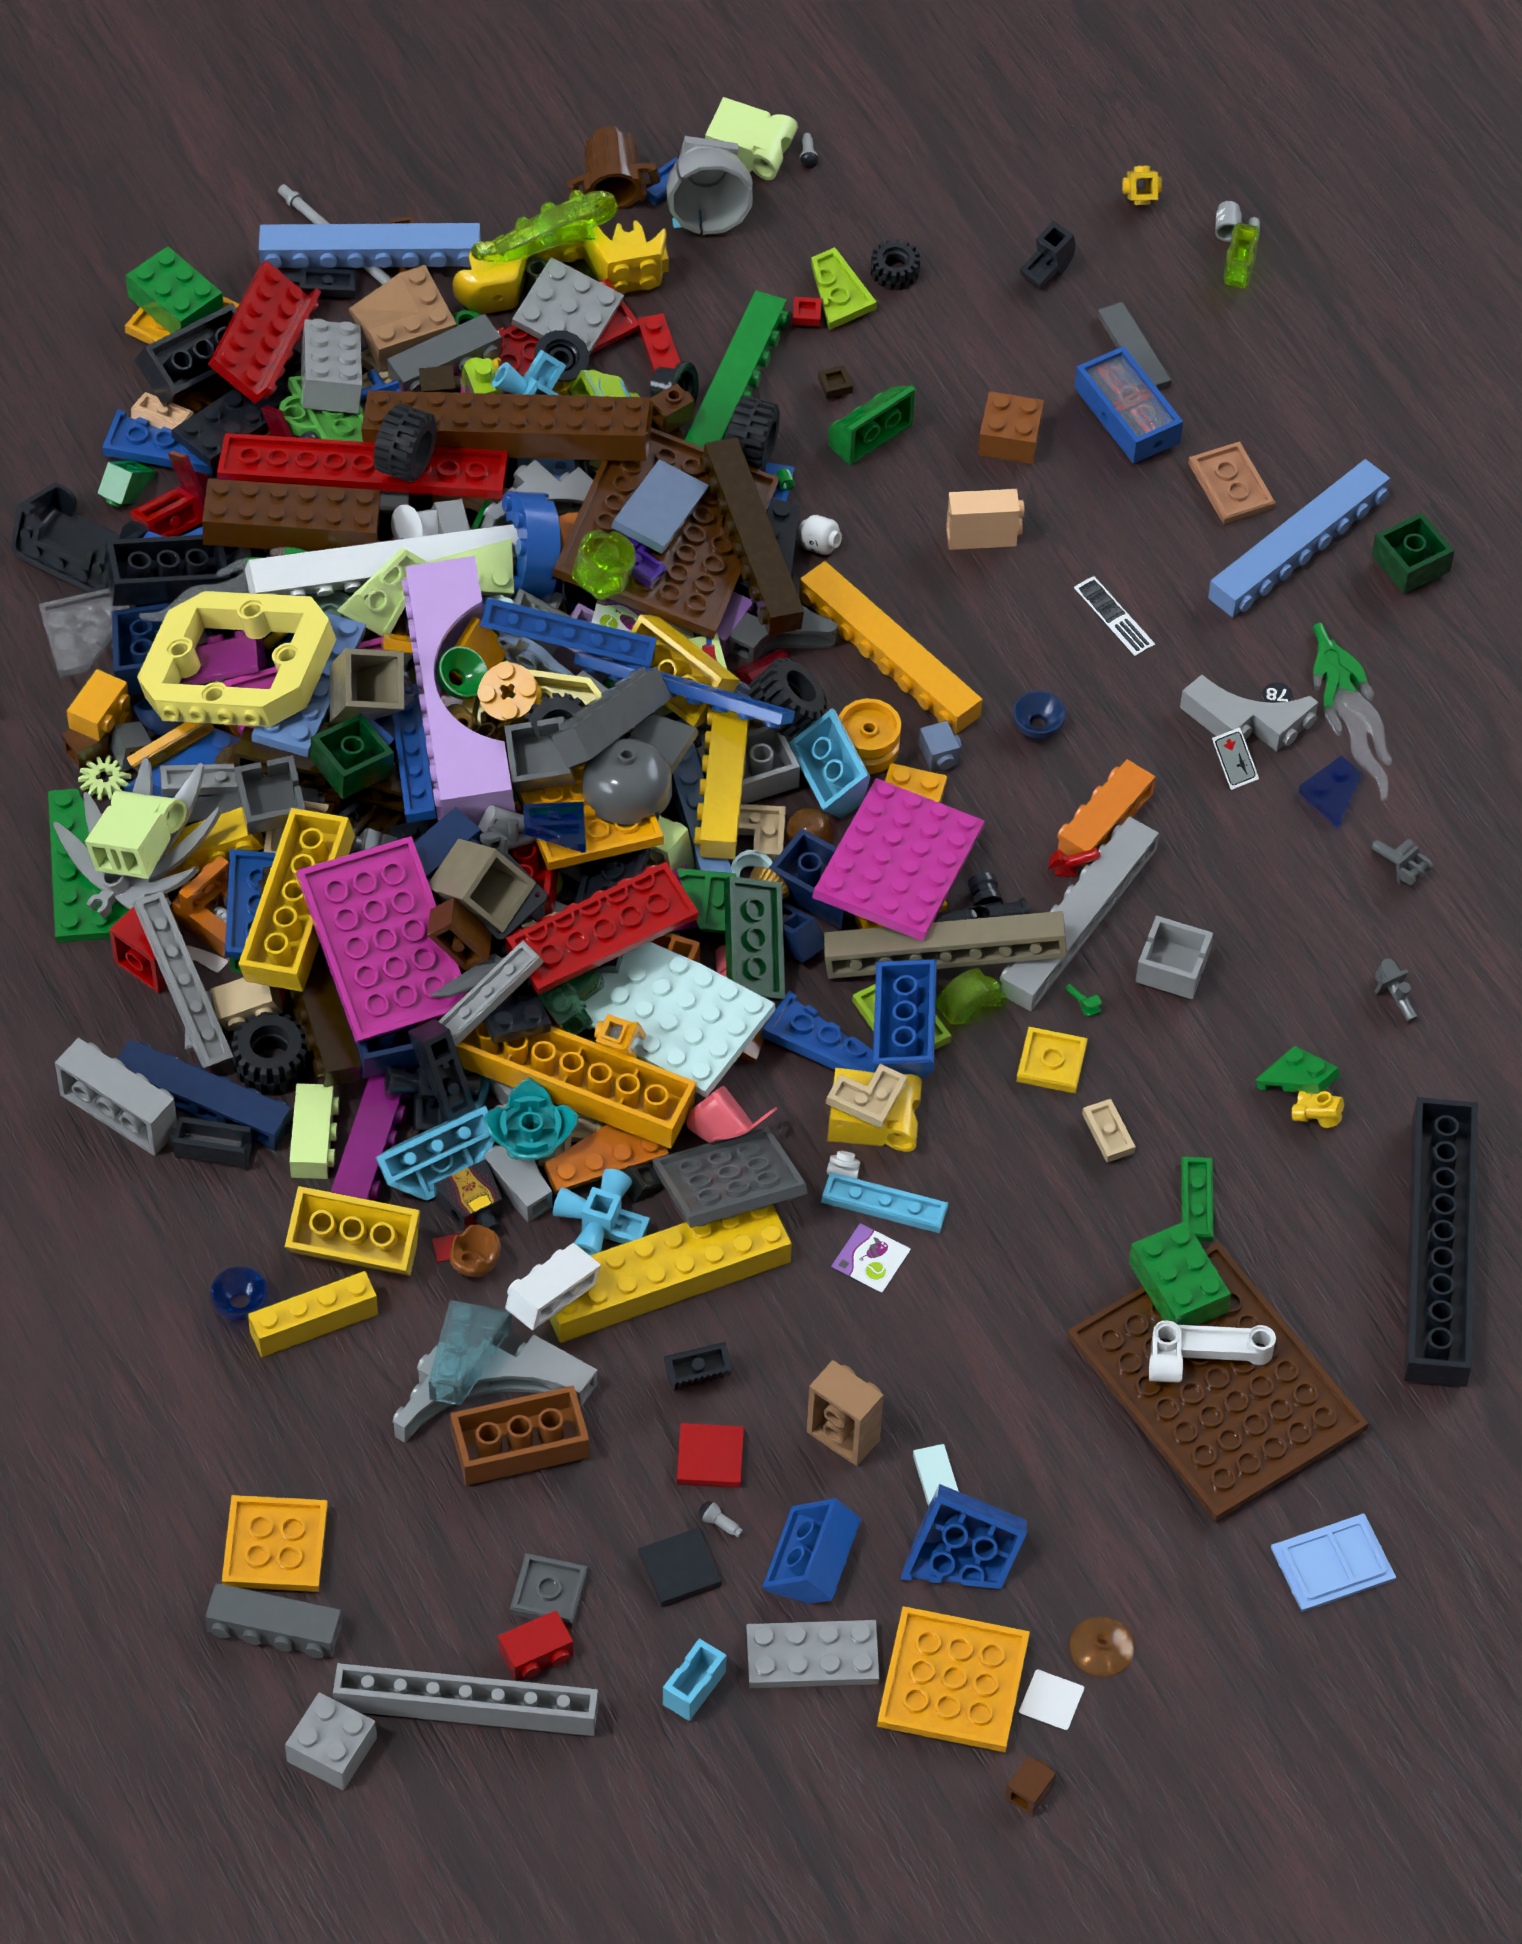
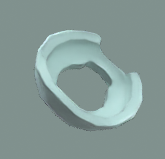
[731,850,773,877]

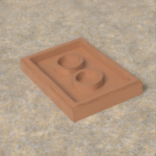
[1188,441,1276,525]

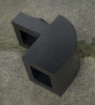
[1020,220,1076,289]

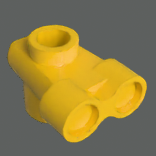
[1292,1091,1344,1128]

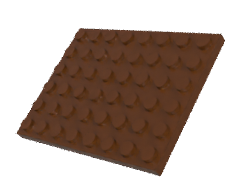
[552,427,780,639]
[1067,1242,1369,1522]

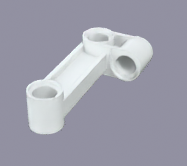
[1149,1320,1276,1383]

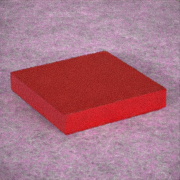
[677,1423,744,1488]

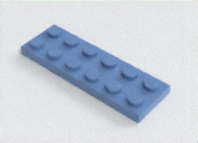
[252,612,366,757]

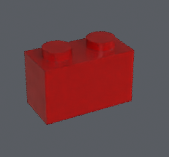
[498,1610,574,1681]

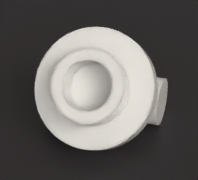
[827,1151,860,1179]

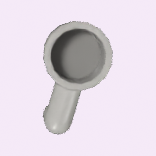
[1215,201,1260,242]

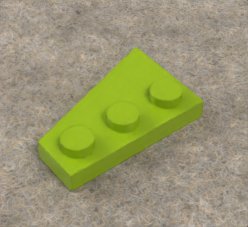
[811,247,877,330]

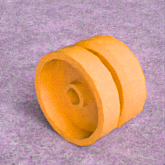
[839,698,901,774]

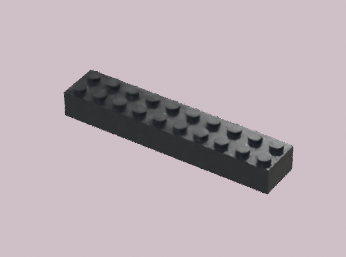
[1404,1097,1478,1387]

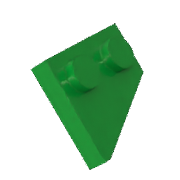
[1255,1046,1340,1094]

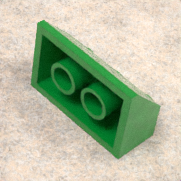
[828,385,916,466]

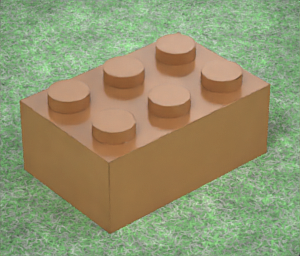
[807,1360,884,1466]

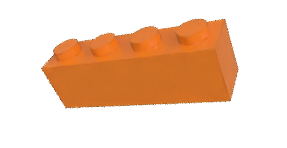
[1057,759,1156,868]

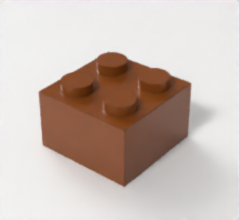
[978,391,1044,464]

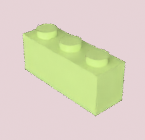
[290,1084,340,1179]

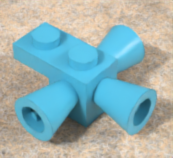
[492,350,566,395]
[553,1169,650,1256]

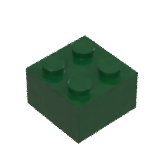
[1371,512,1455,594]
[310,713,394,799]

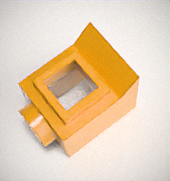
[594,1014,646,1058]

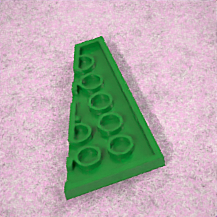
[48,788,129,943]

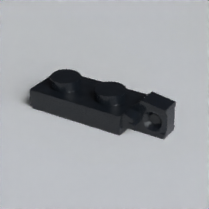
[282,267,356,298]

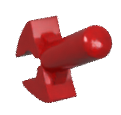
[1048,848,1101,877]

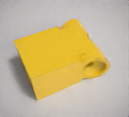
[827,1067,922,1152]

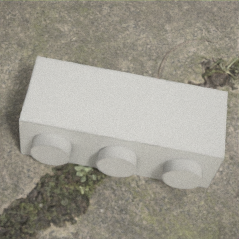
[505,1243,601,1330]

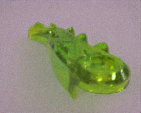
[471,190,618,262]

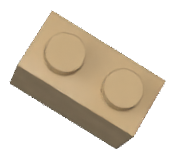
[211,977,284,1032]

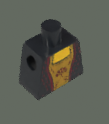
[434,1159,503,1233]

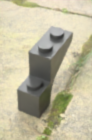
[729,606,839,663]

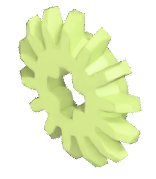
[78,756,131,800]

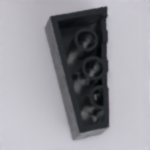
[734,498,800,610]

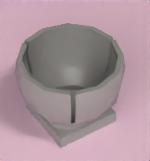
[666,136,753,235]

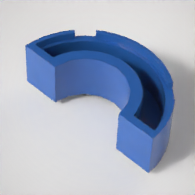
[502,491,561,603]

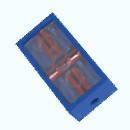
[1074,346,1183,464]

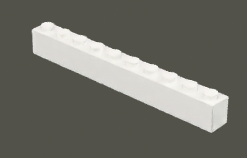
[244,524,518,596]

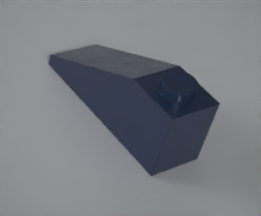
[782,901,825,963]

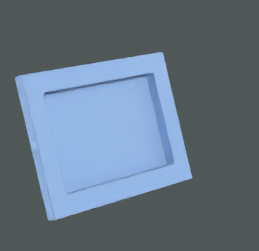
[1271,1514,1396,1612]

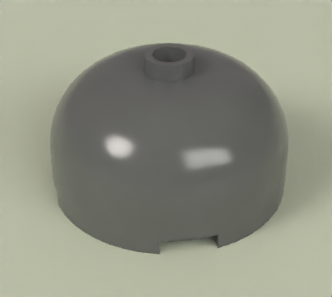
[582,739,672,824]

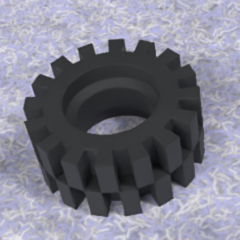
[870,239,921,290]

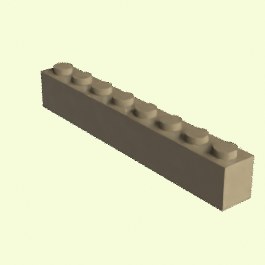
[824,911,1067,979]

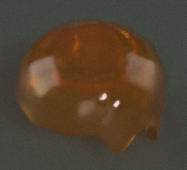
[786,807,833,844]

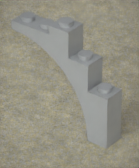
[481,459,593,529]
[484,1079,553,1222]
[392,1334,597,1443]

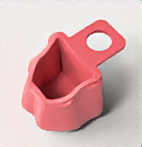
[686,1086,777,1143]

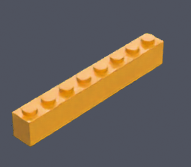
[799,561,982,734]

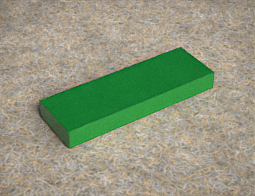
[1181,1157,1213,1242]

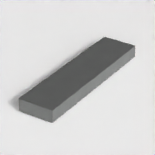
[1097,302,1171,390]

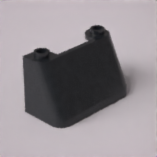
[11,482,150,595]

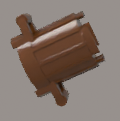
[567,126,661,210]

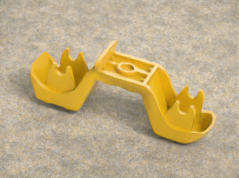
[453,206,669,314]

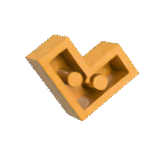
[67,669,133,741]

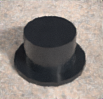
[534,330,589,382]
[650,361,699,406]

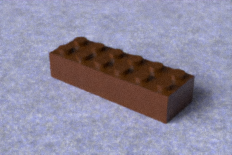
[202,479,381,552]

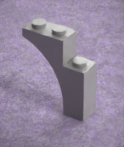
[1180,675,1318,752]

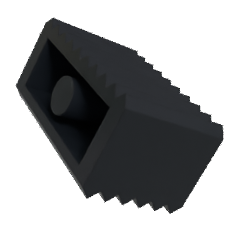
[664,1342,732,1390]

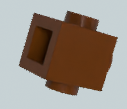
[650,384,695,433]

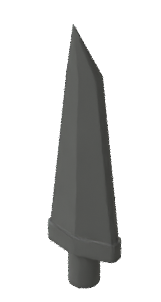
[428,953,506,998]

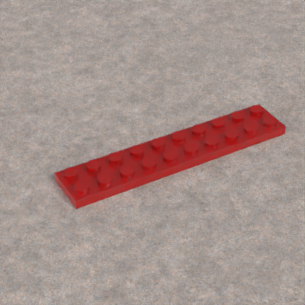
[217,433,508,499]

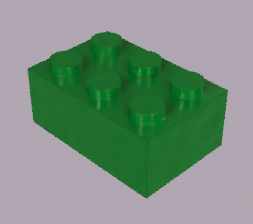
[126,246,224,333]
[1129,1221,1231,1326]

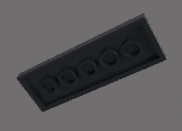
[172,349,301,467]

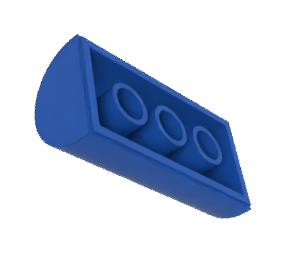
[873,959,937,1079]

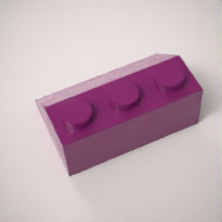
[179,630,268,685]

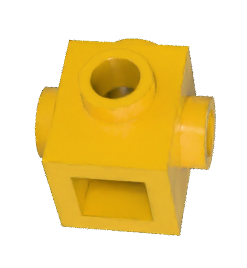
[1122,166,1162,205]

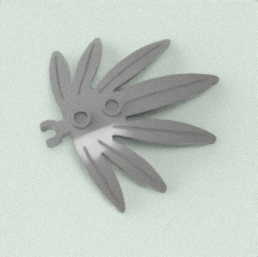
[53,758,222,919]

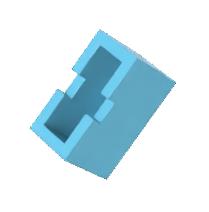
[663,1639,726,1721]

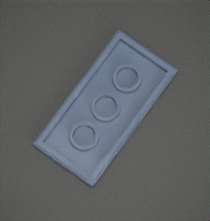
[611,459,709,554]

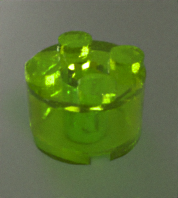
[571,530,636,600]

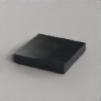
[638,1528,722,1607]

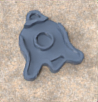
[497,632,574,676]

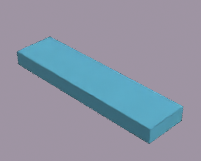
[821,1172,948,1233]

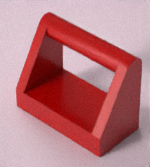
[129,486,203,537]

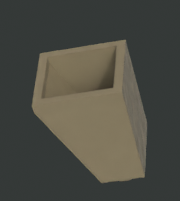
[329,648,404,724]
[429,838,536,933]

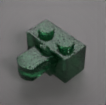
[527,967,605,1035]

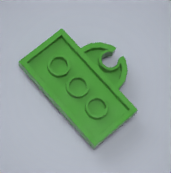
[279,376,364,442]

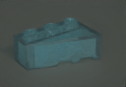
[428,1300,512,1405]

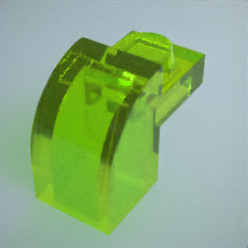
[936,968,1007,1024]

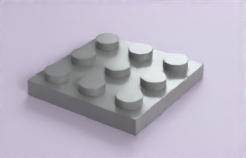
[511,257,624,355]

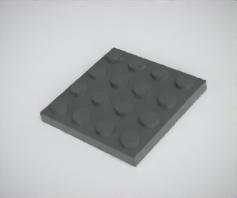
[652,1126,807,1228]

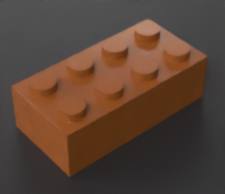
[450,1385,589,1485]

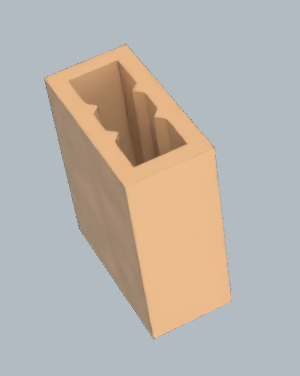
[946,489,1024,550]

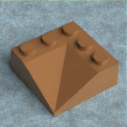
[349,265,457,371]

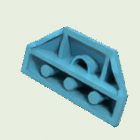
[375,1106,495,1201]

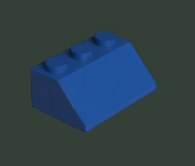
[762,1498,861,1604]

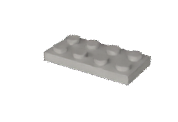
[746,1620,879,1688]

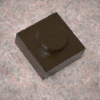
[818,365,853,399]

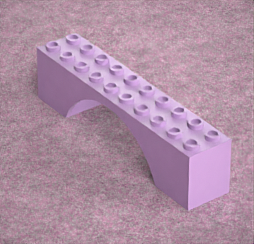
[402,556,516,826]

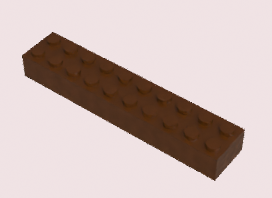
[361,391,652,461]

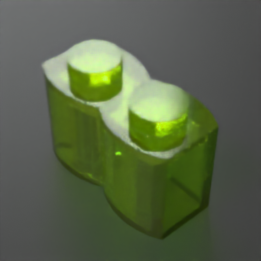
[1224,223,1259,288]

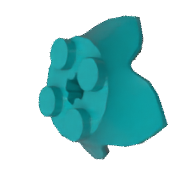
[483,1078,578,1161]

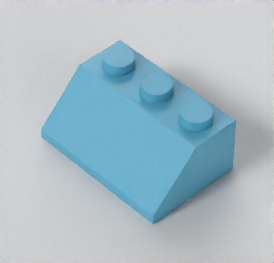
[788,709,870,819]

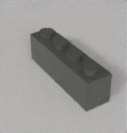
[387,314,502,392]
[205,1583,342,1658]

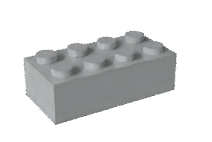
[301,319,362,413]
[55,1038,177,1156]

